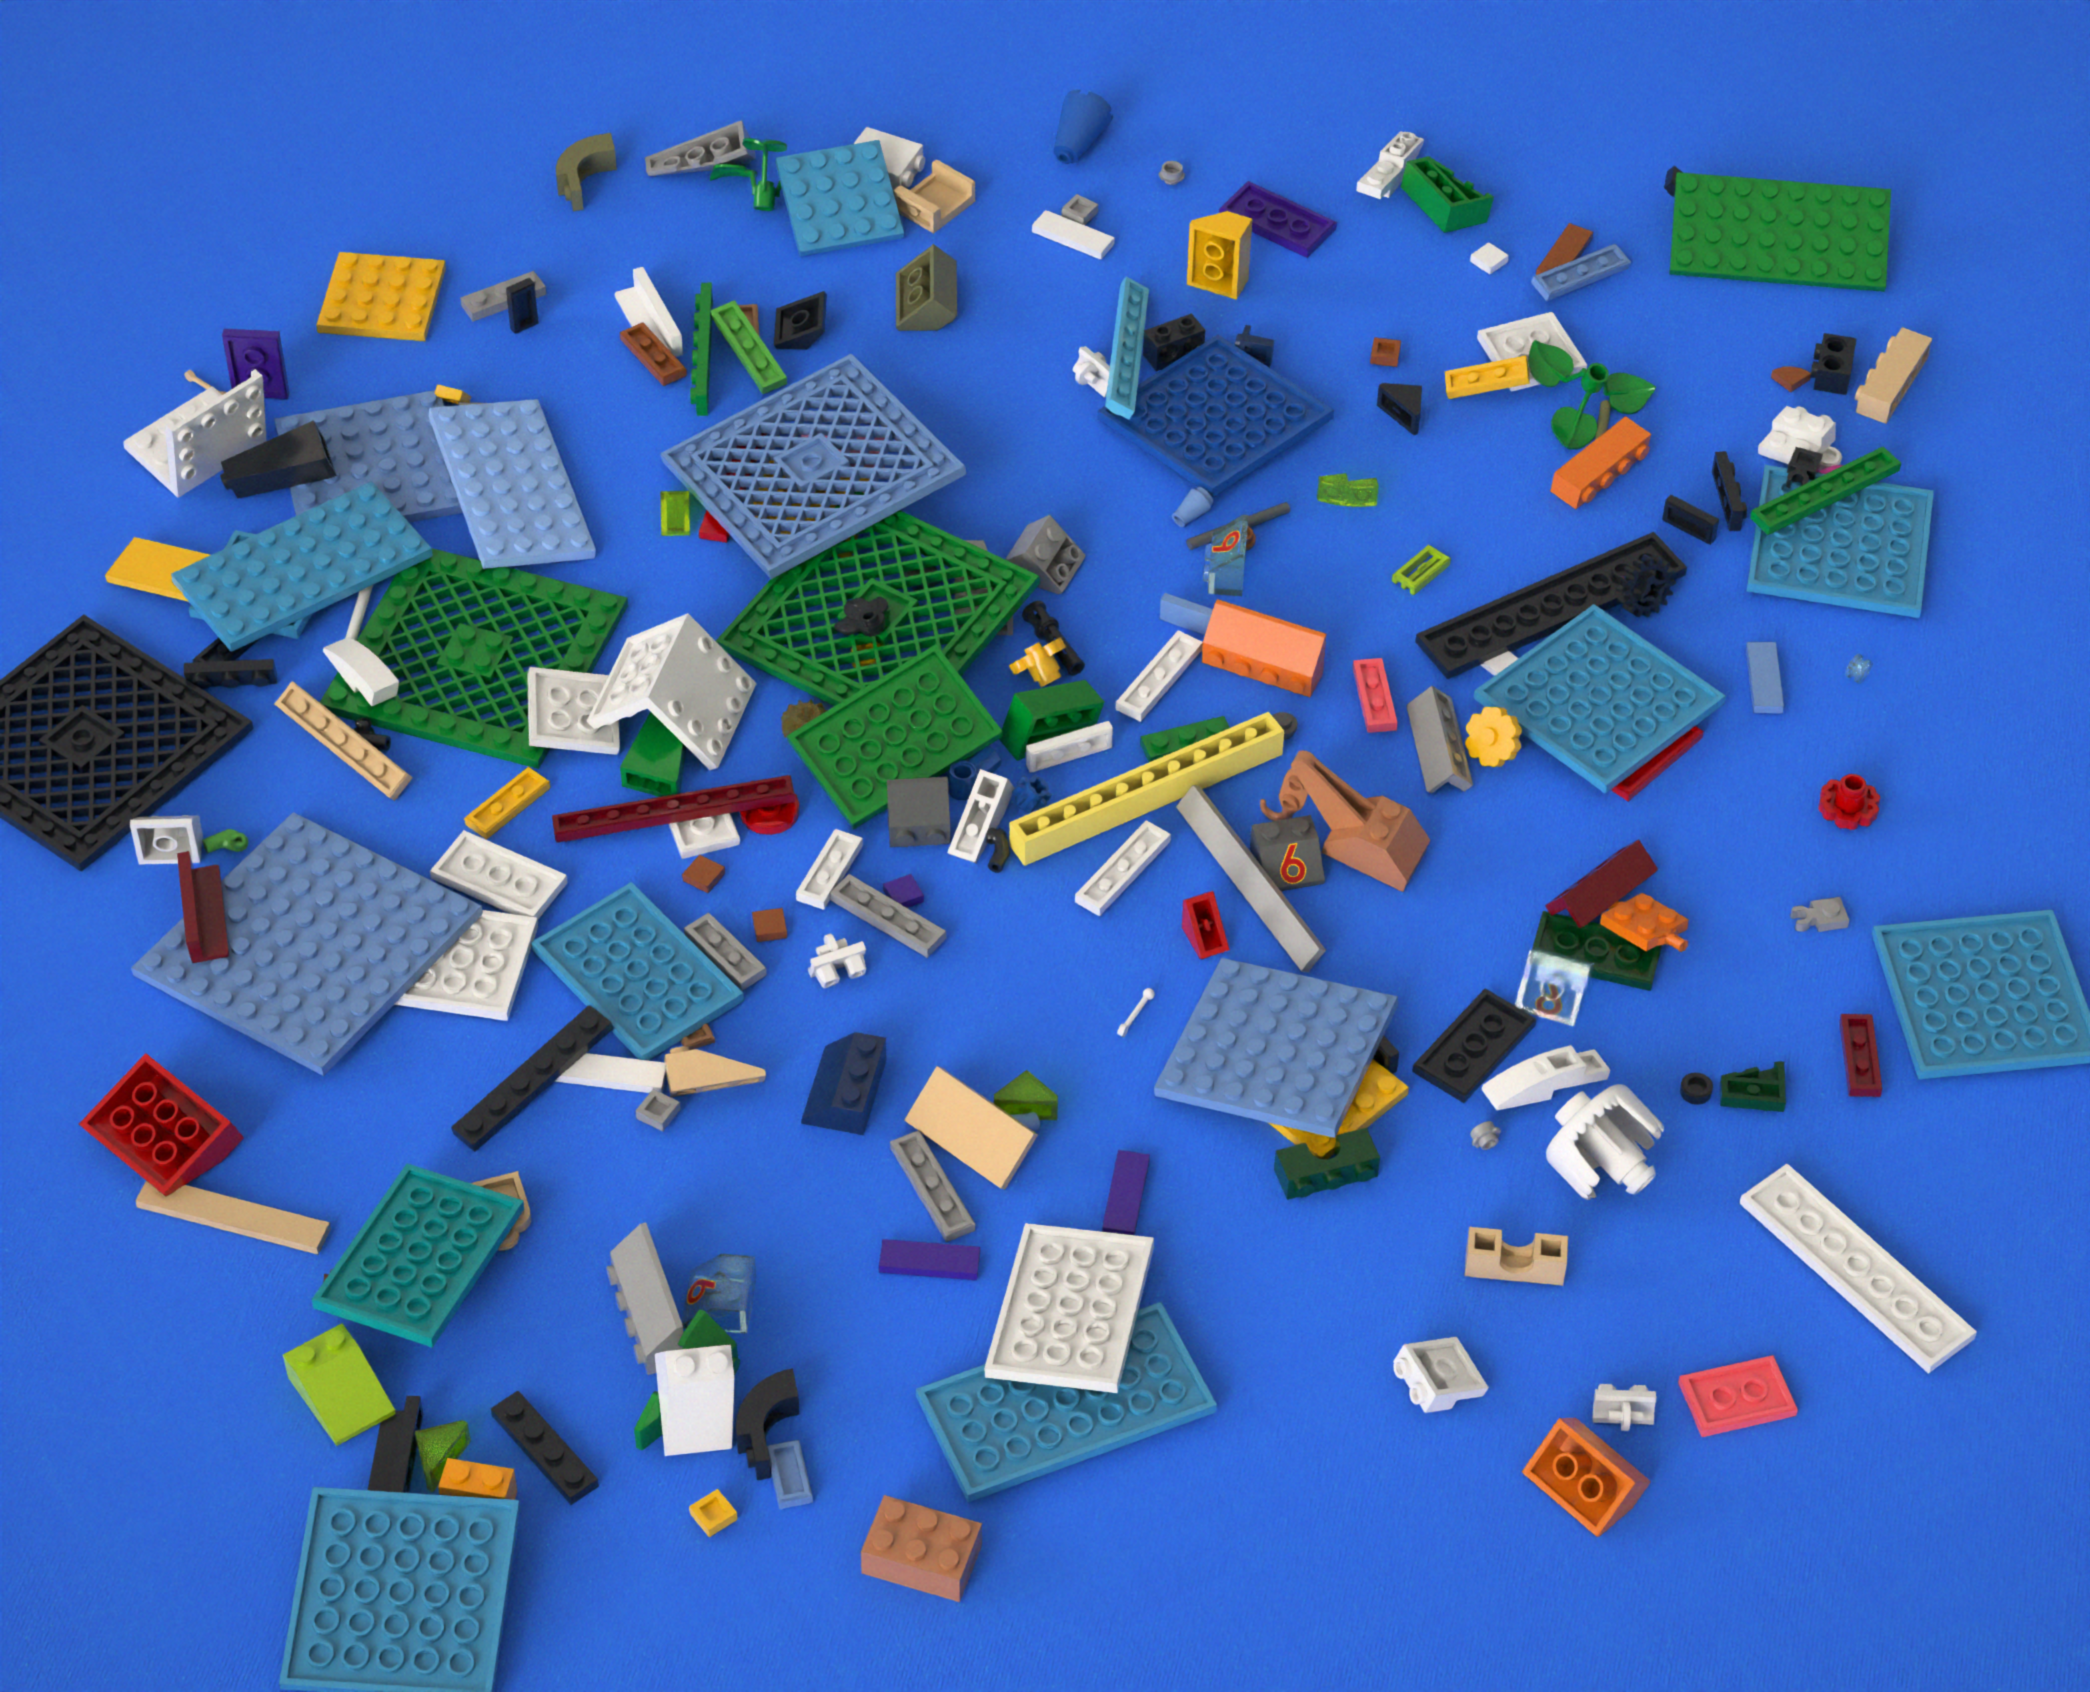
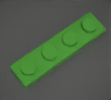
[711,300,787,394]

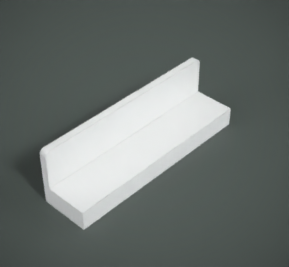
[615,267,683,357]

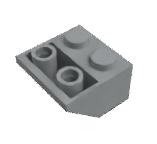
[1005,515,1086,594]

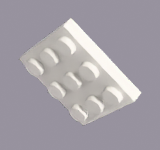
[1477,312,1587,392]
[527,667,620,755]

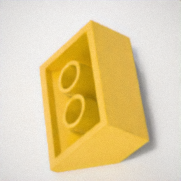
[1187,211,1252,300]

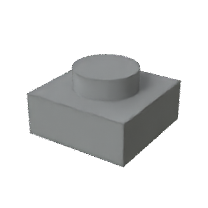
[1061,194,1099,225]
[635,1089,680,1131]

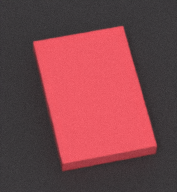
[1678,1355,1798,1437]

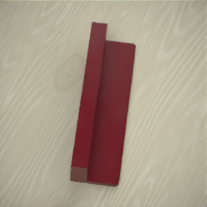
[1545,839,1658,928]
[177,851,229,963]

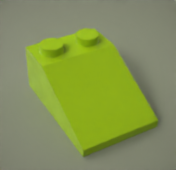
[283,1323,396,1446]

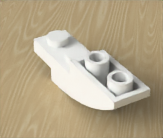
[1356,131,1424,199]
[1482,1045,1611,1110]

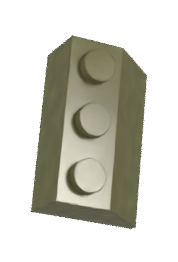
[896,244,957,331]

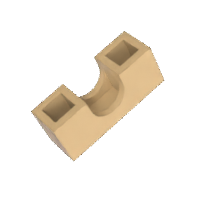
[1464,1227,1568,1286]

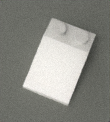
[655,1345,734,1456]

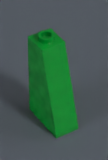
[620,712,687,797]

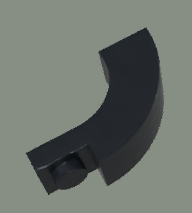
[736,1368,799,1480]

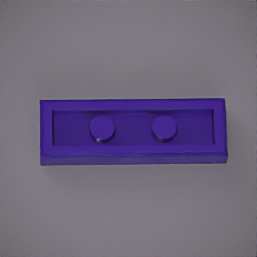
[1102,1150,1150,1235]
[879,1239,980,1280]

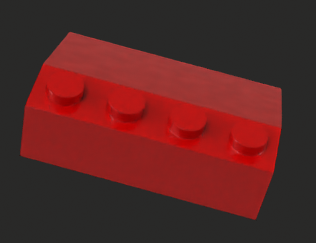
[79,1053,244,1197]

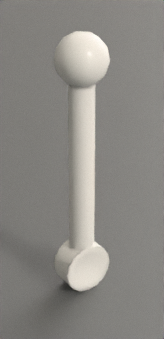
[1117,988,1155,1037]

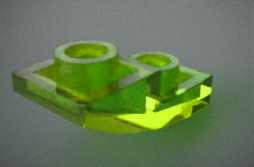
[1317,473,1379,507]

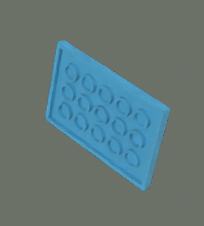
[531,882,744,1061]

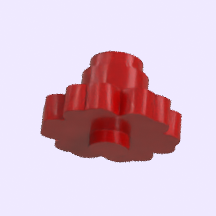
[1818,774,1880,830]

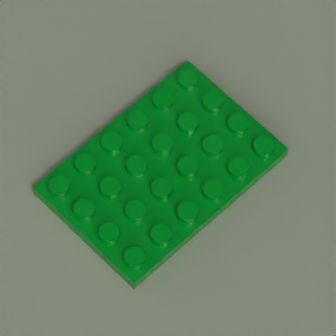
[787,644,1003,830]

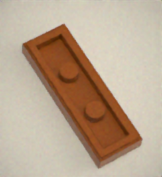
[1536,223,1593,275]
[620,322,687,386]

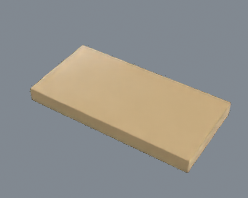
[904,1066,1038,1189]

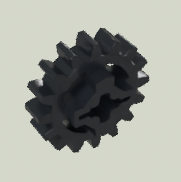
[1616,554,1676,617]

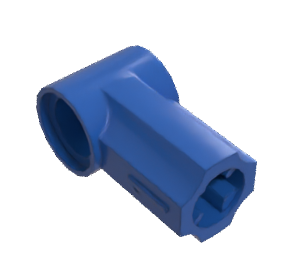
[948,746,1001,800]

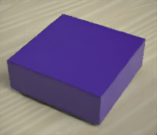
[883,874,924,908]

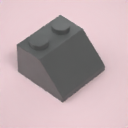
[887,777,950,847]

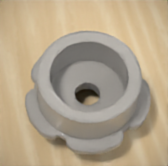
[1159,161,1185,185]
[1470,1121,1501,1150]

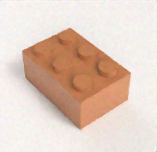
[861,1495,982,1602]

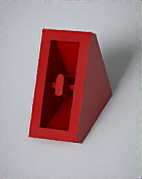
[1182,891,1230,959]

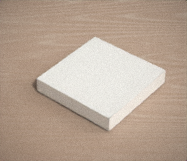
[669,813,740,859]

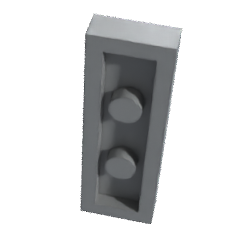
[460,271,546,322]
[684,912,767,991]

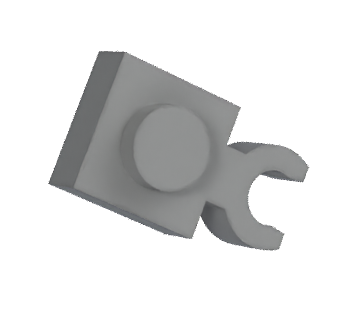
[1790,897,1849,932]

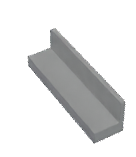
[1406,686,1473,794]

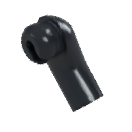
[354,717,391,750]
[986,827,1010,873]

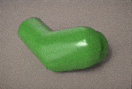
[202,829,248,853]

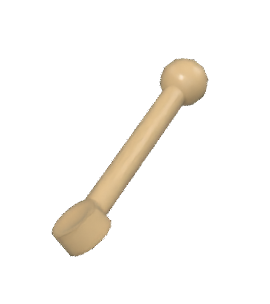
[184,370,226,395]

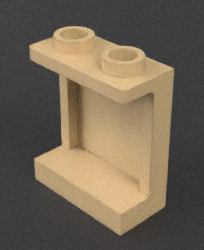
[893,159,975,234]

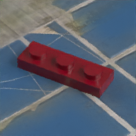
[1839,1014,1882,1097]

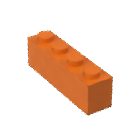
[1550,416,1651,509]

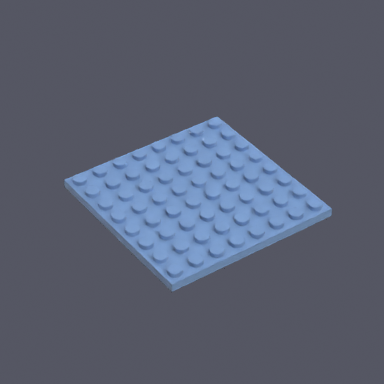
[131,812,483,1076]

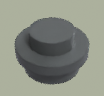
[1272,712,1298,740]

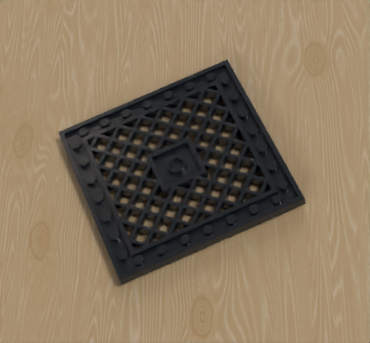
[0,614,253,872]

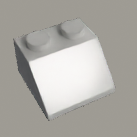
[130,815,203,864]

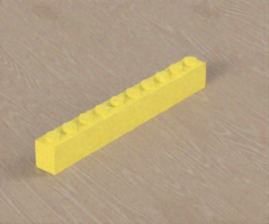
[1009,712,1284,866]

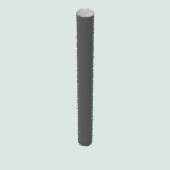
[1186,502,1290,550]

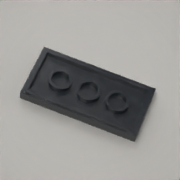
[1412,988,1537,1103]

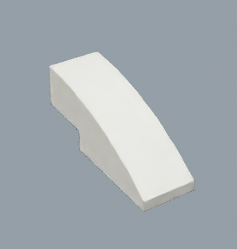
[323,637,399,707]

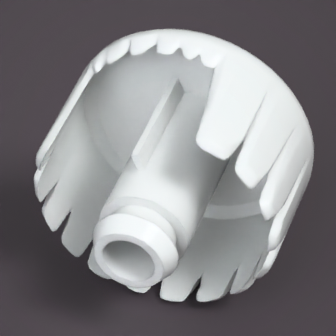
[1546,1084,1664,1200]

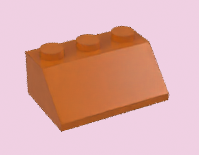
[1522,1418,1651,1537]

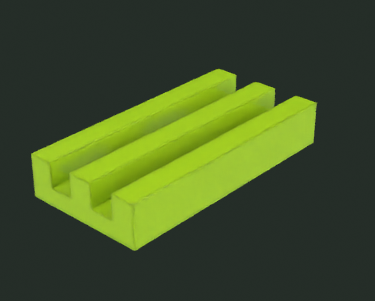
[1392,545,1451,595]

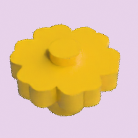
[1009,637,1066,687]
[1465,707,1522,767]

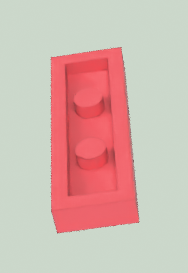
[1352,658,1397,733]

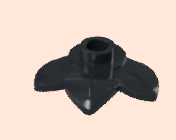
[834,596,888,637]

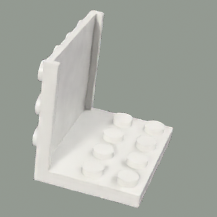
[124,369,267,498]
[587,613,757,771]

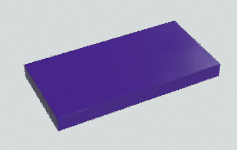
[1219,181,1337,258]

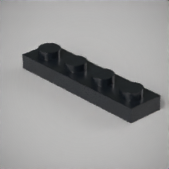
[491,1391,599,1505]

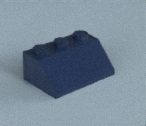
[801,1032,886,1135]

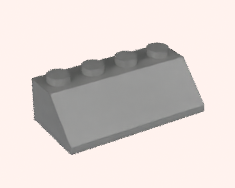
[606,1223,684,1375]

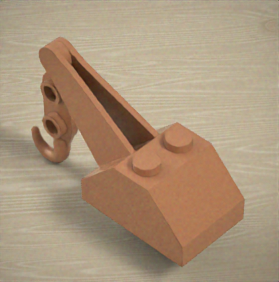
[1260,750,1430,892]

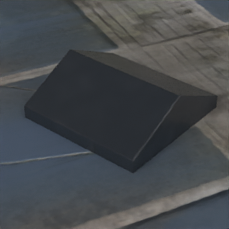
[774,291,827,350]

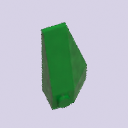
[634,1309,740,1450]

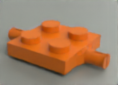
[1600,893,1689,952]

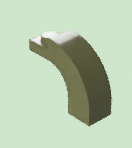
[556,133,617,211]

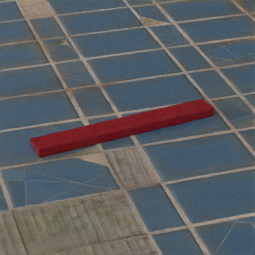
[552,775,796,843]

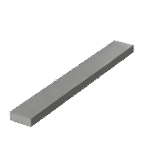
[1176,785,1326,972]

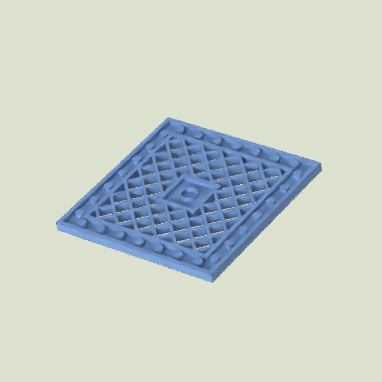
[660,354,967,579]

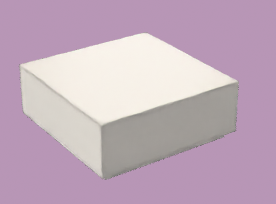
[1470,242,1509,274]

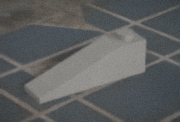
[645,120,756,176]

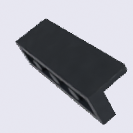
[368,1395,424,1493]

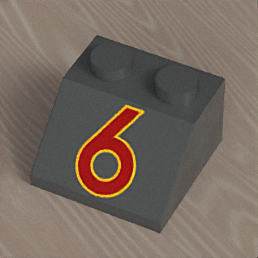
[1250,815,1325,891]

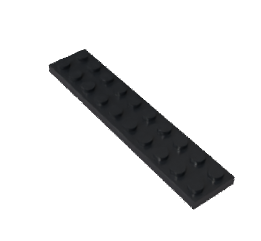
[1415,532,1687,679]

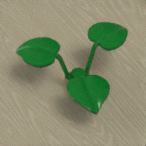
[710,138,787,211]
[1528,340,1656,450]

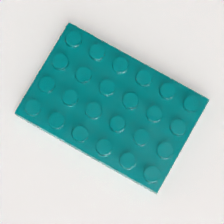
[312,1163,524,1348]

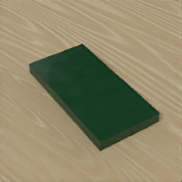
[1529,911,1662,991]

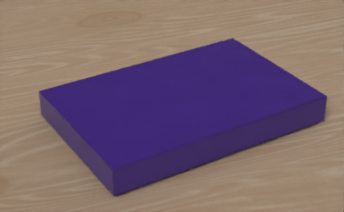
[222,329,290,399]

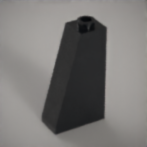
[220,420,337,498]

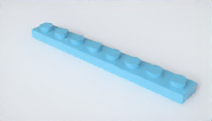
[1105,277,1149,420]

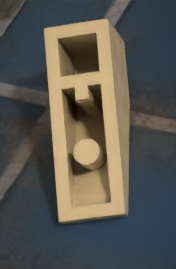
[664,1046,766,1097]

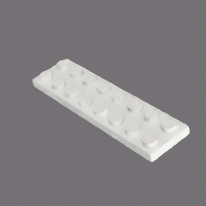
[1740,1164,1977,1374]

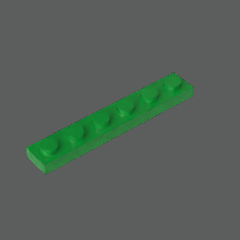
[690,282,713,416]
[1750,447,1901,535]

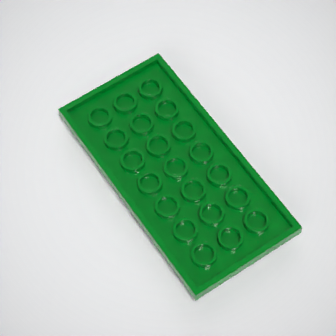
[1669,172,1891,292]

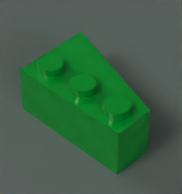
[1401,156,1494,233]
[999,680,1105,761]

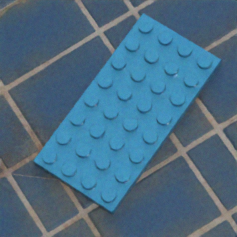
[171,481,433,652]
[916,1302,1217,1502]

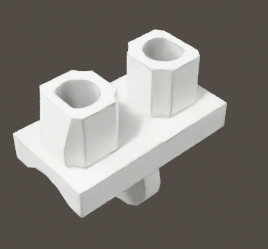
[1072,346,1110,397]
[808,933,866,989]
[1592,1384,1657,1431]

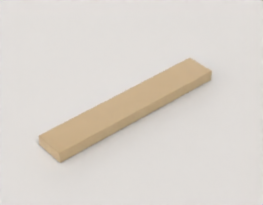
[274,681,413,801]
[135,1181,331,1255]

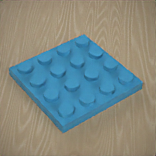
[775,140,904,257]

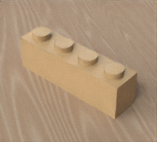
[1855,327,1933,424]

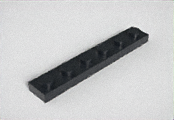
[451,1005,613,1152]

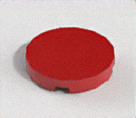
[739,793,800,835]

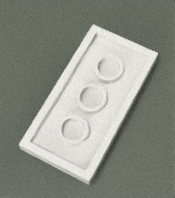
[430,830,568,919]

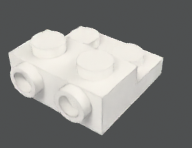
[1758,406,1836,464]
[1393,1337,1489,1413]

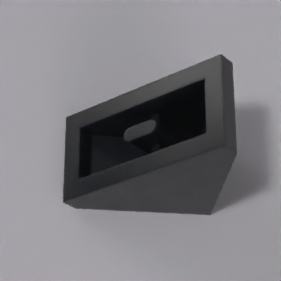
[1377,383,1422,435]

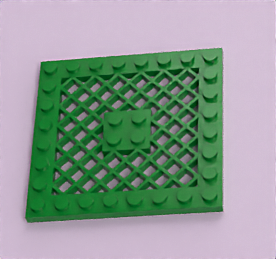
[716,492,1040,706]
[320,548,628,769]

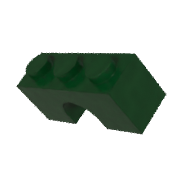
[1274,1128,1380,1200]

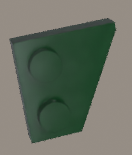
[1720,1061,1786,1112]

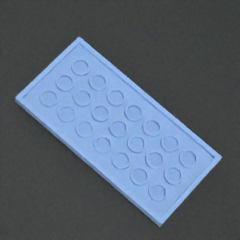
[429,399,596,569]

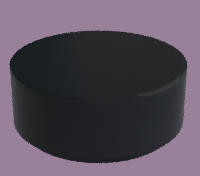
[1680,1073,1713,1105]

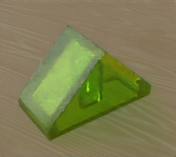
[660,491,691,536]
[994,1070,1058,1120]
[415,1420,471,1492]

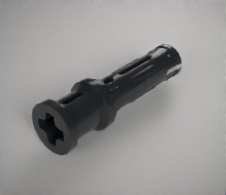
[1022,601,1085,675]

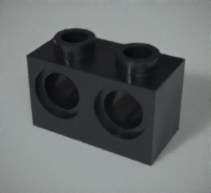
[1143,313,1205,371]
[1810,333,1857,395]

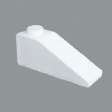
[947,769,1015,863]

